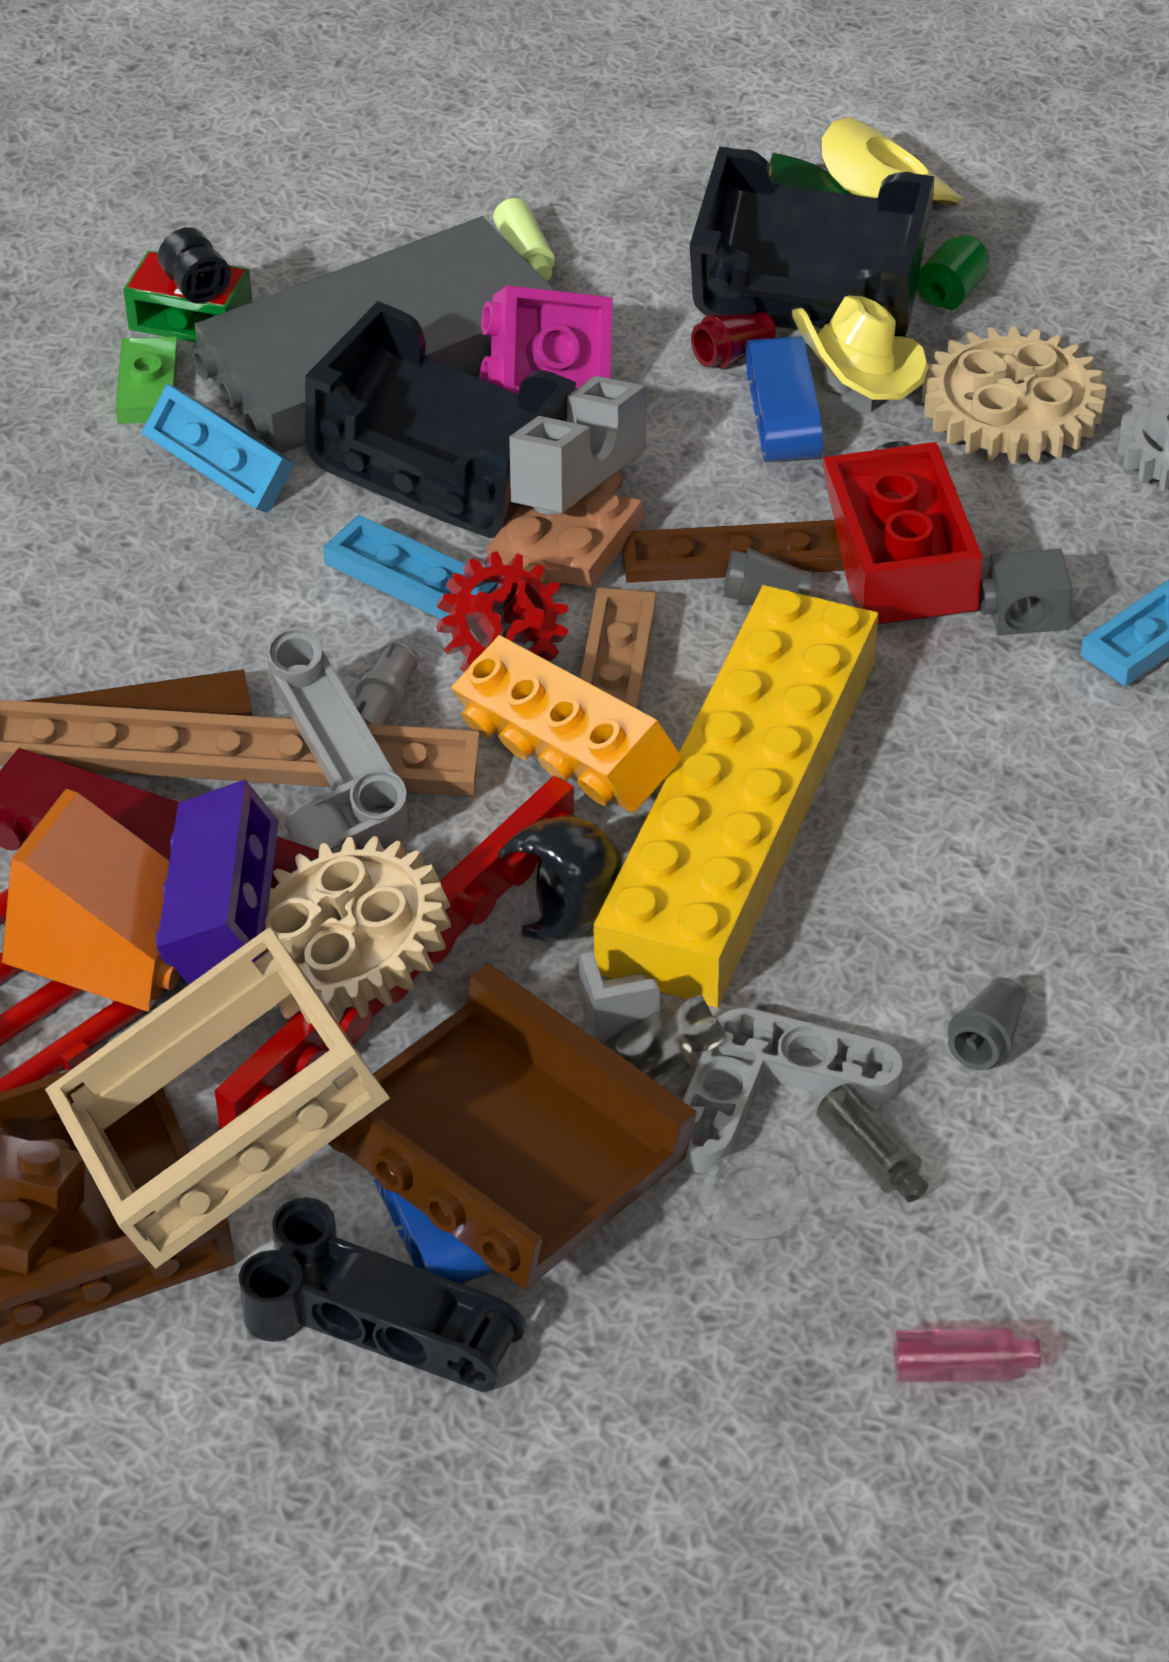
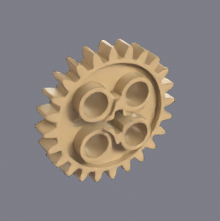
[921,326,1106,464]
[262,836,451,1024]

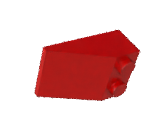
[823,442,983,624]

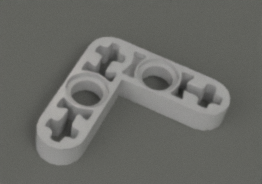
[679,1007,903,1173]

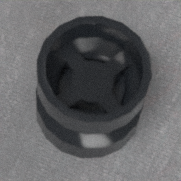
[157,227,231,303]

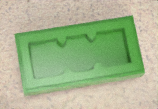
[116,337,178,424]

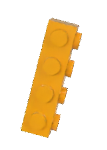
[451,635,683,814]

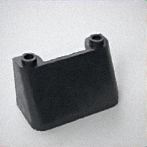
[690,146,934,337]
[305,301,576,538]

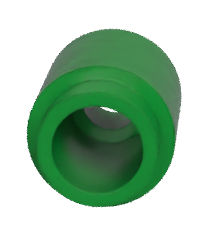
[917,235,989,310]

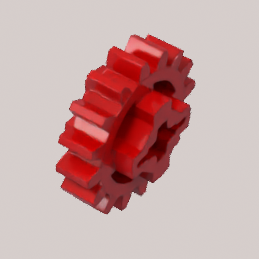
[436,551,569,672]

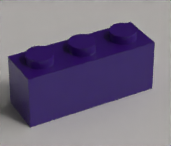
[156,779,279,984]

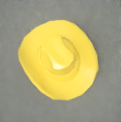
[822,117,964,207]
[792,295,928,400]

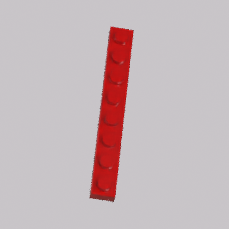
[214,775,574,1130]

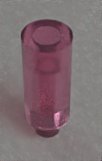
[893,1328,1041,1383]

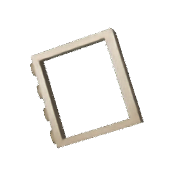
[45,927,390,1269]

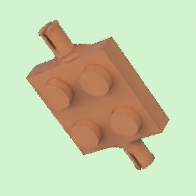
[486,471,645,601]

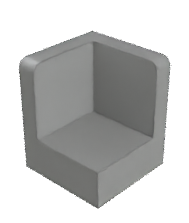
[579,951,660,1047]

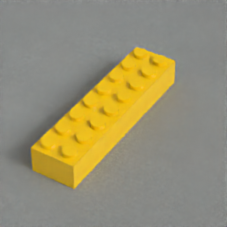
[593,585,878,1008]

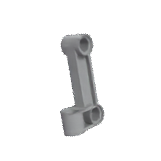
[267,627,410,853]

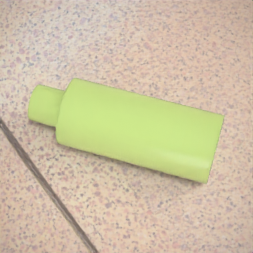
[493,198,555,282]

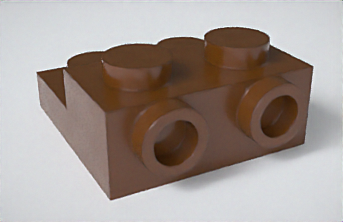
[0,1127,85,1275]

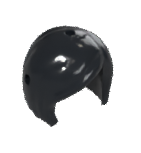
[498,815,622,942]

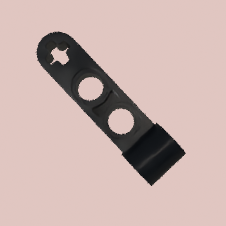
[238,1197,527,1392]

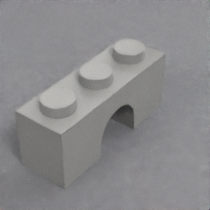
[509,376,646,515]

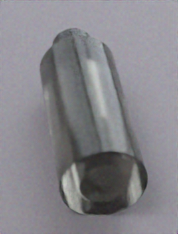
[816,1083,928,1202]

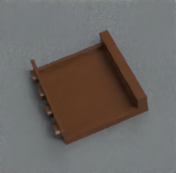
[328,963,697,1290]
[0,1070,235,1345]

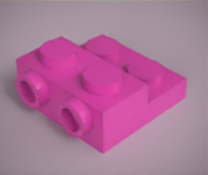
[480,285,613,394]

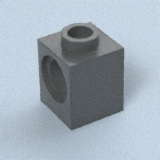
[979,548,1073,636]

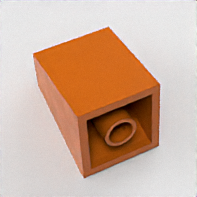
[2,789,180,1012]

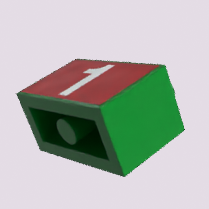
[123,250,253,343]

